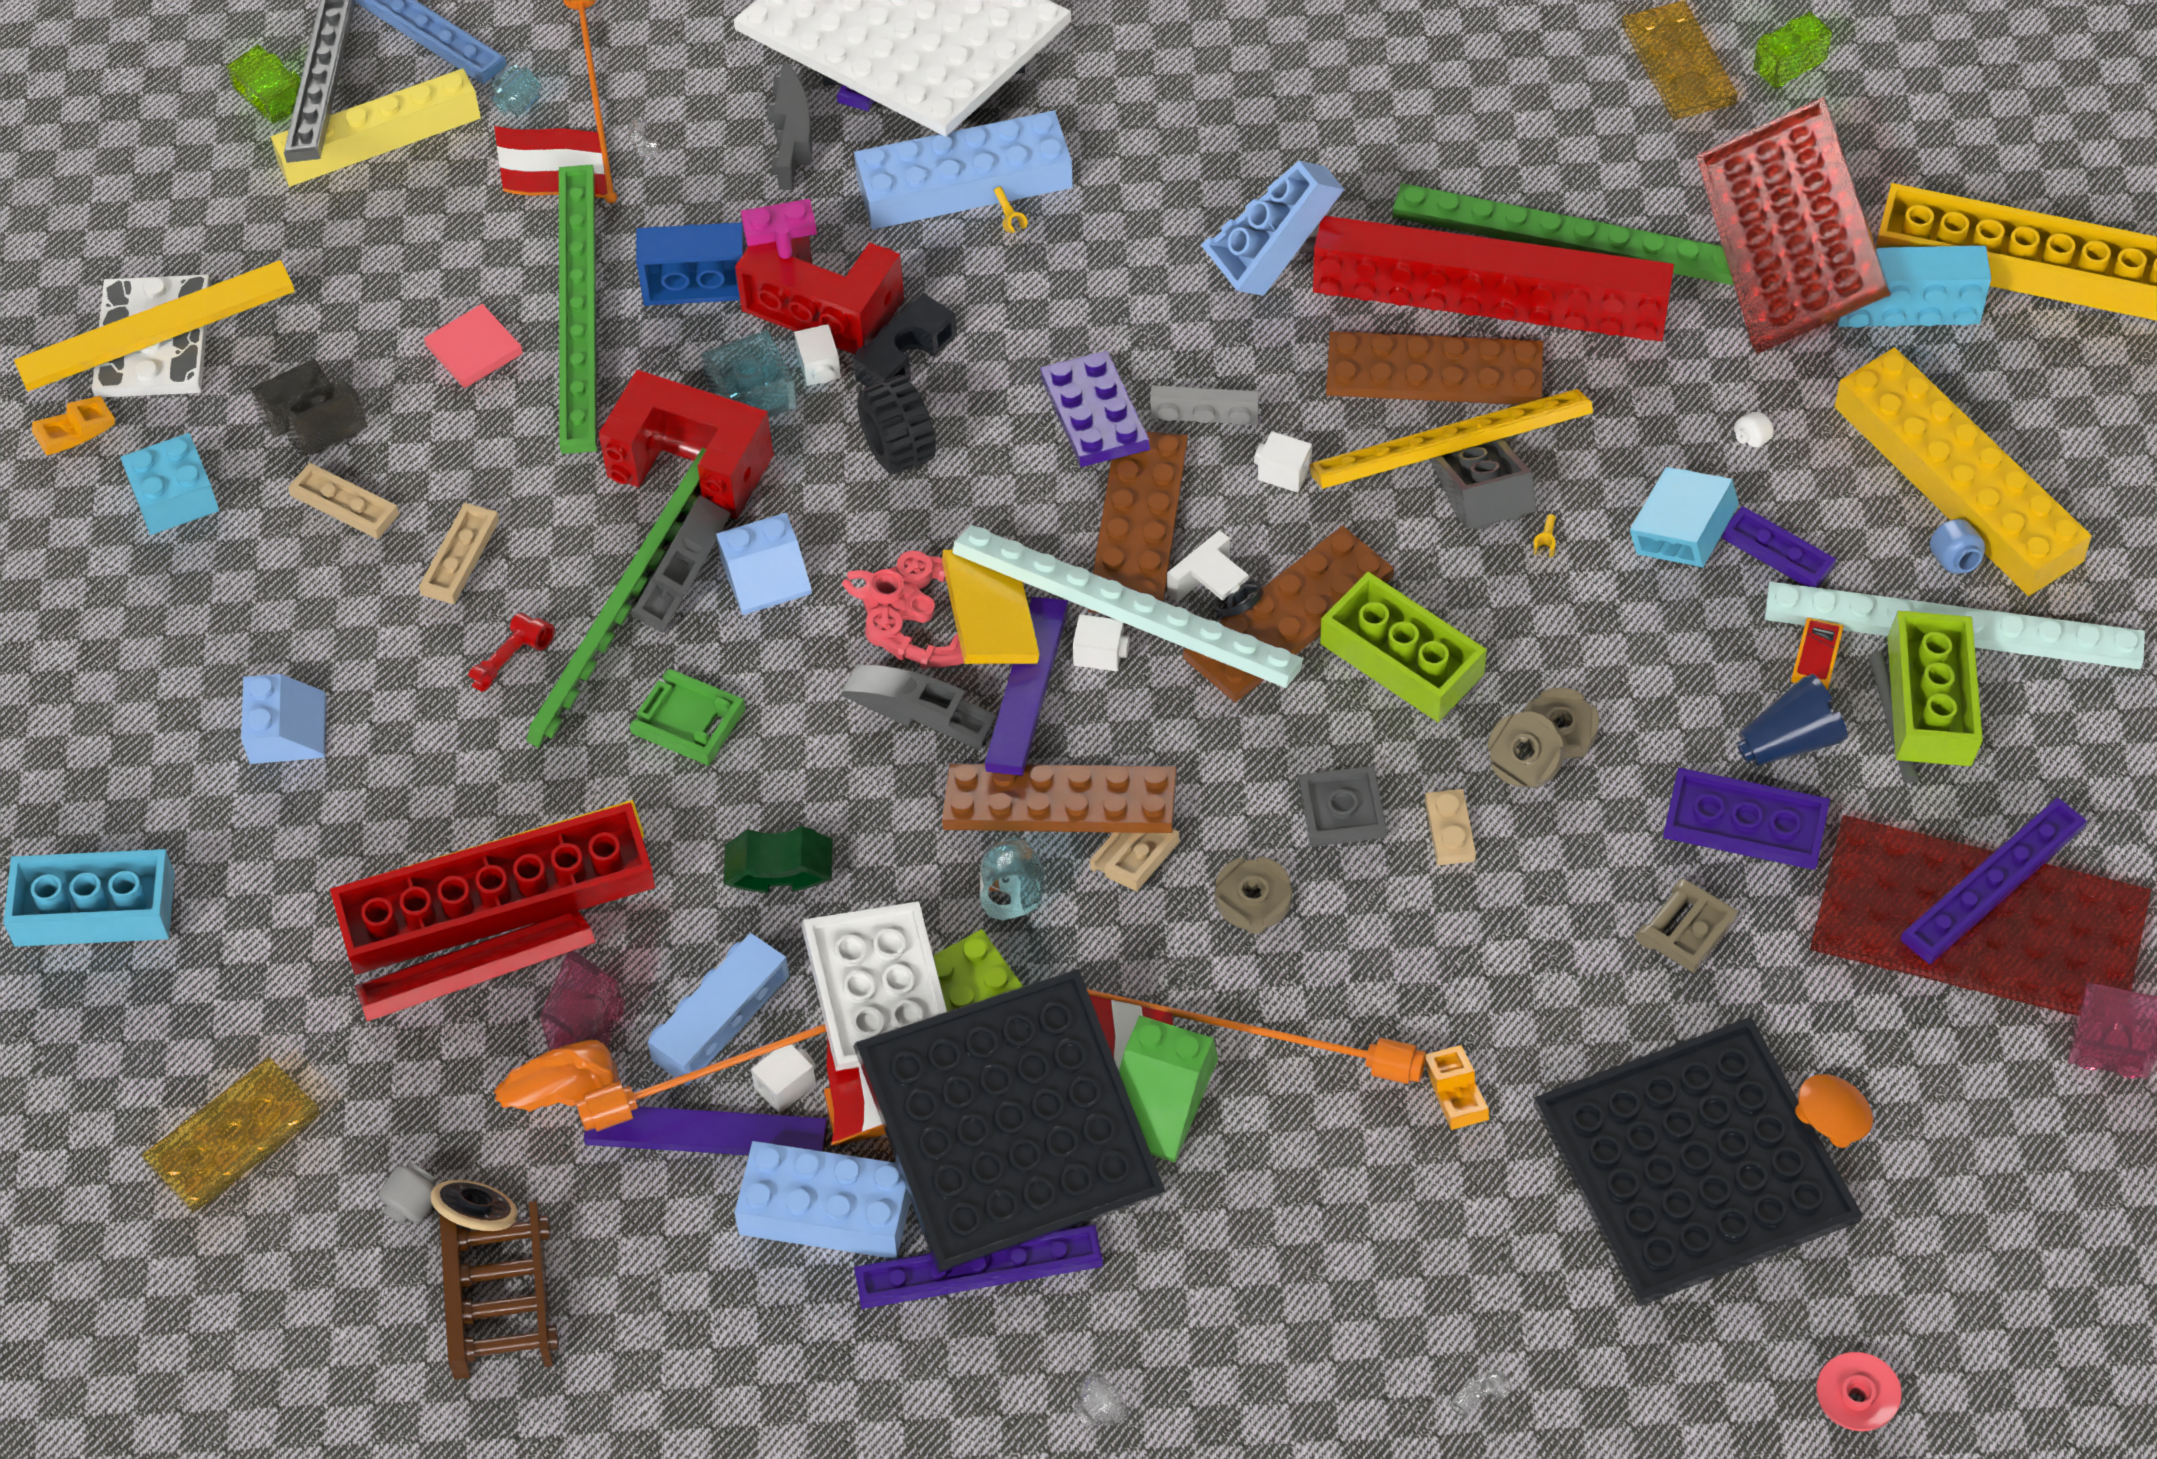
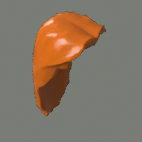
[494,1040,621,1112]

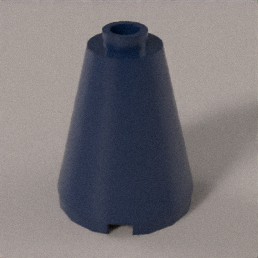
[1736,674,1848,766]

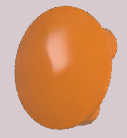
[1795,1074,1873,1148]

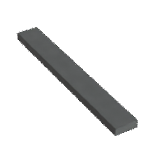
[284,0,356,163]

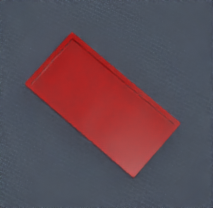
[354,909,596,1022]

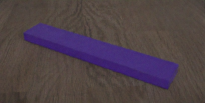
[985,597,1069,776]
[1900,797,2087,965]
[583,1106,828,1156]
[854,1224,1103,1309]

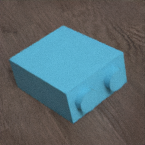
[1630,467,1739,567]

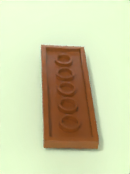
[1326,331,1543,405]
[1088,431,1188,613]
[1183,525,1394,703]
[942,764,1177,833]

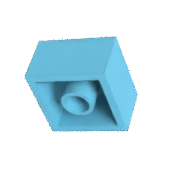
[120,433,219,535]

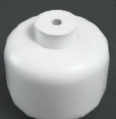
[1734,412,1774,447]

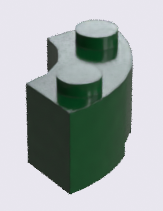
[723,826,833,893]

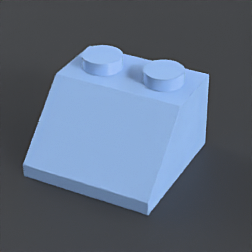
[716,513,812,615]
[241,674,326,764]

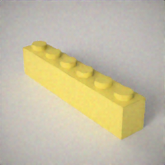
[270,68,481,187]

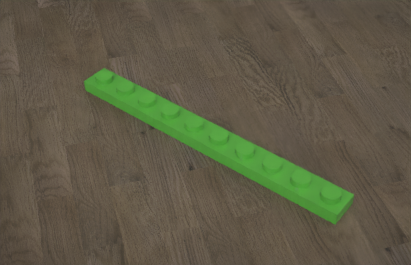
[559,164,597,454]
[1392,183,1743,286]
[526,447,706,748]

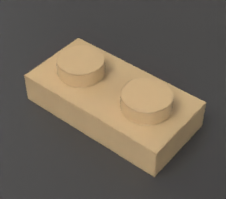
[1425,789,1476,866]

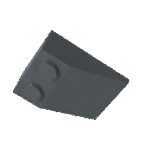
[1430,439,1537,529]

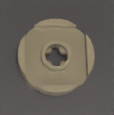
[1524,688,1599,759]
[1488,711,1567,788]
[1215,856,1292,934]

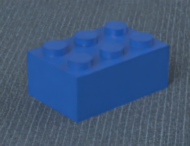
[636,222,746,306]

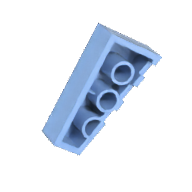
[1201,161,1345,296]

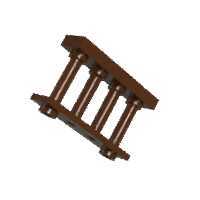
[439,1201,559,1380]

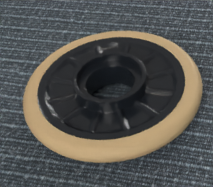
[431,1180,518,1231]

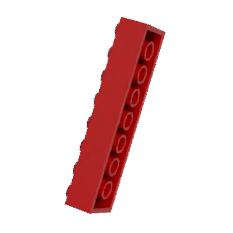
[330,802,655,975]

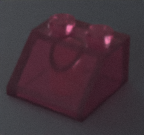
[540,951,625,1051]
[2067,983,2157,1079]

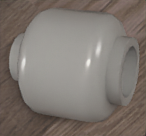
[378,1162,438,1225]

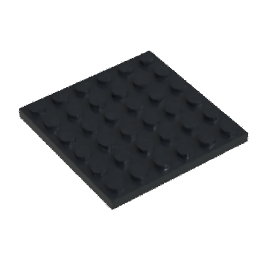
[853,969,1166,1273]
[1533,1017,1863,1307]

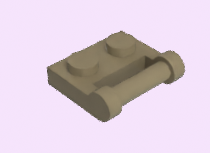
[1635,879,1738,973]

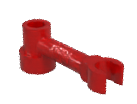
[467,612,555,692]

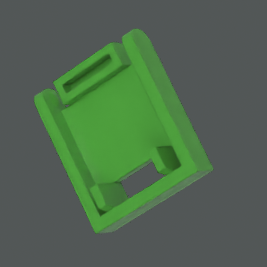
[629,669,746,766]

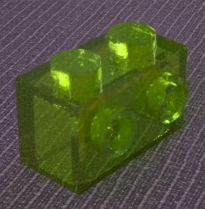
[1753,11,1832,89]
[226,44,301,124]

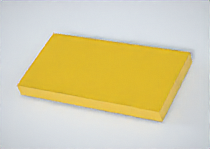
[942,550,1040,664]

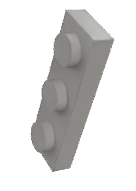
[1150,385,1259,425]

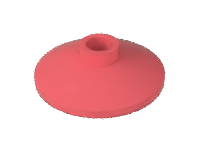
[1816,1352,1902,1431]

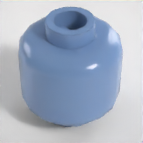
[1930,519,1986,574]

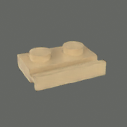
[1090,829,1180,892]

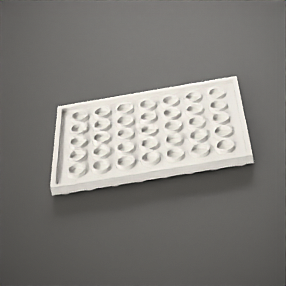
[734,0,1071,137]

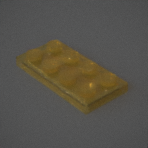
[1621,0,1738,121]
[142,1057,320,1214]

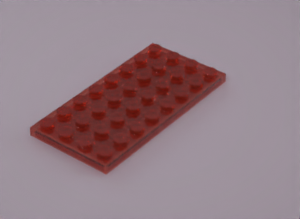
[1696,96,1891,354]
[1810,815,2151,1027]

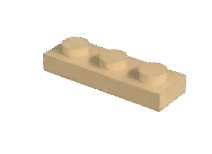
[288,462,399,539]
[419,503,499,604]

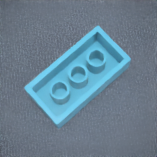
[1834,246,1991,328]
[3,849,175,947]

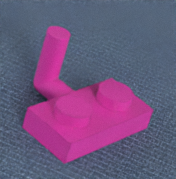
[740,199,817,259]

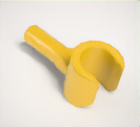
[994,186,1028,233]
[1533,514,1556,558]

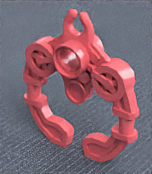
[842,550,964,669]

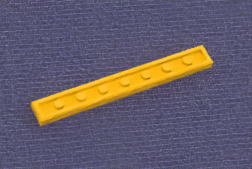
[13,260,295,392]
[1309,389,1593,489]

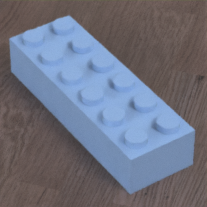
[854,110,1073,230]

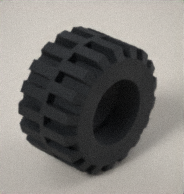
[857,375,936,475]

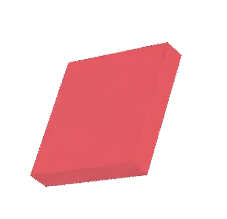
[424,304,523,389]

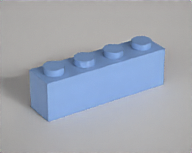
[648,933,790,1086]

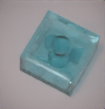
[701,330,797,418]

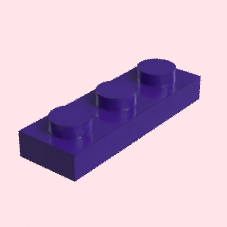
[1721,506,1836,588]

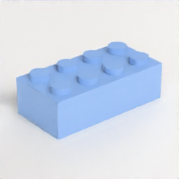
[734,1141,911,1259]

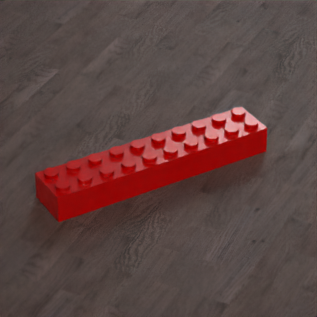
[1313,215,1674,342]

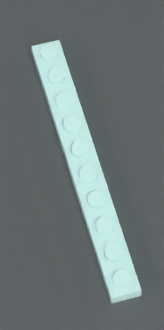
[953,525,1303,688]
[1764,581,2145,670]

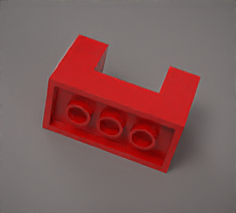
[735,236,904,355]
[599,369,774,520]

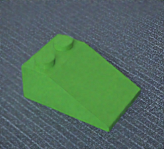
[1119,1015,1219,1163]

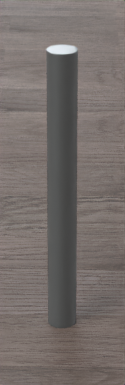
[1868,651,1919,783]

